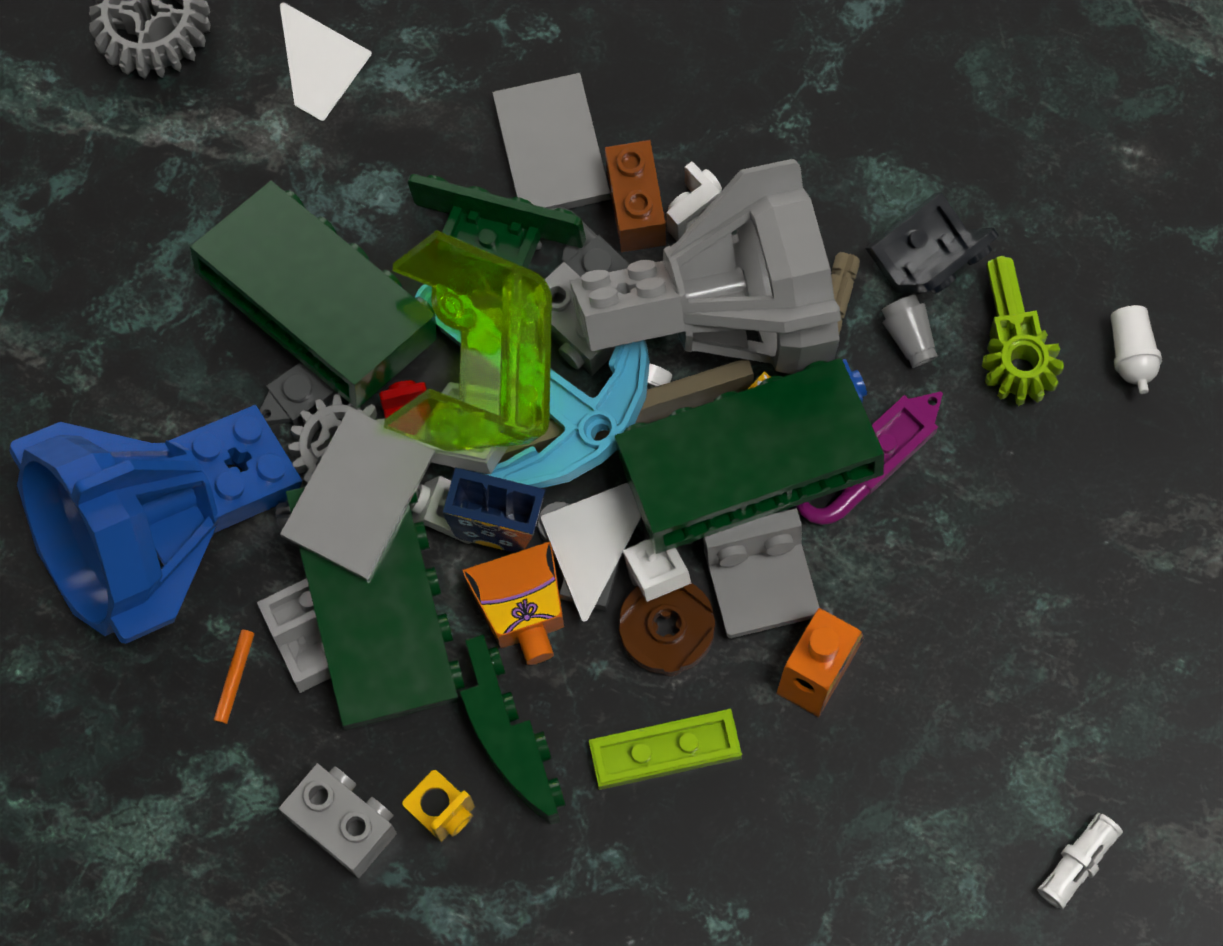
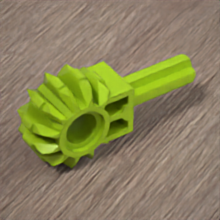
[982,256,1064,406]

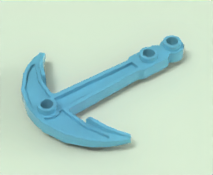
[415,281,650,488]

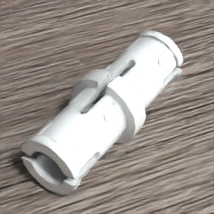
[1037,812,1123,910]

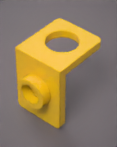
[402,770,475,842]

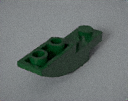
[460,635,566,825]

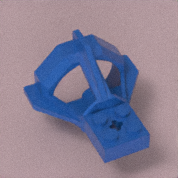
[9,405,303,644]

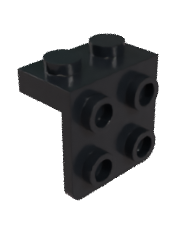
[865,193,999,294]

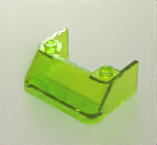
[384,230,552,452]

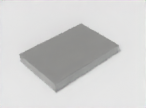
[492,73,611,209]
[280,407,435,581]

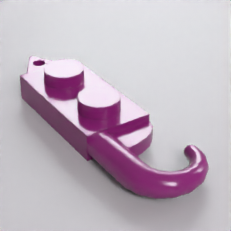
[796,391,943,525]

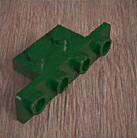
[408,174,586,276]

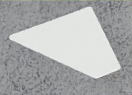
[280,3,372,121]
[541,483,641,621]

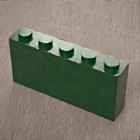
[190,181,436,409]
[614,357,884,554]
[286,487,465,731]

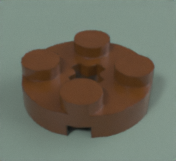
[619,583,715,677]

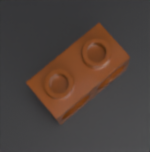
[605,140,666,252]

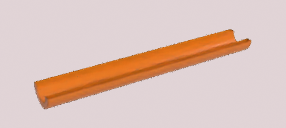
[213,630,255,724]

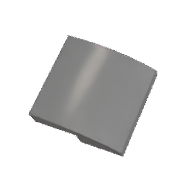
[257,578,331,693]

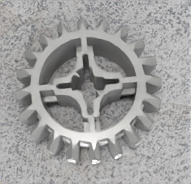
[89,0,211,79]

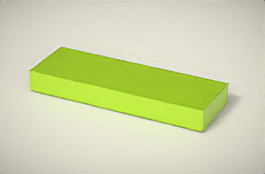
[589,709,742,790]

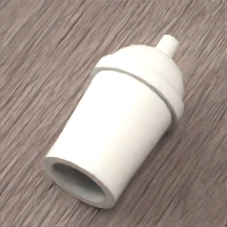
[1110,305,1162,394]

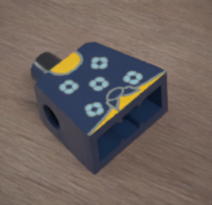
[443,467,545,553]

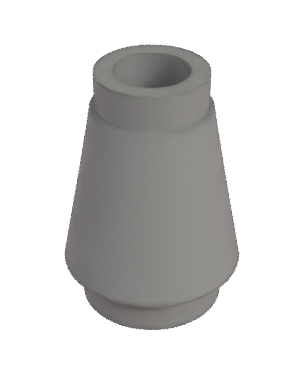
[882,295,938,368]

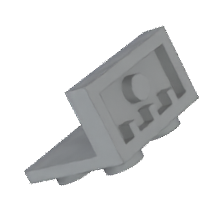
[703,508,820,638]

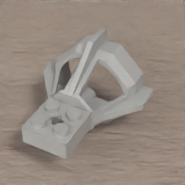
[570,159,841,374]

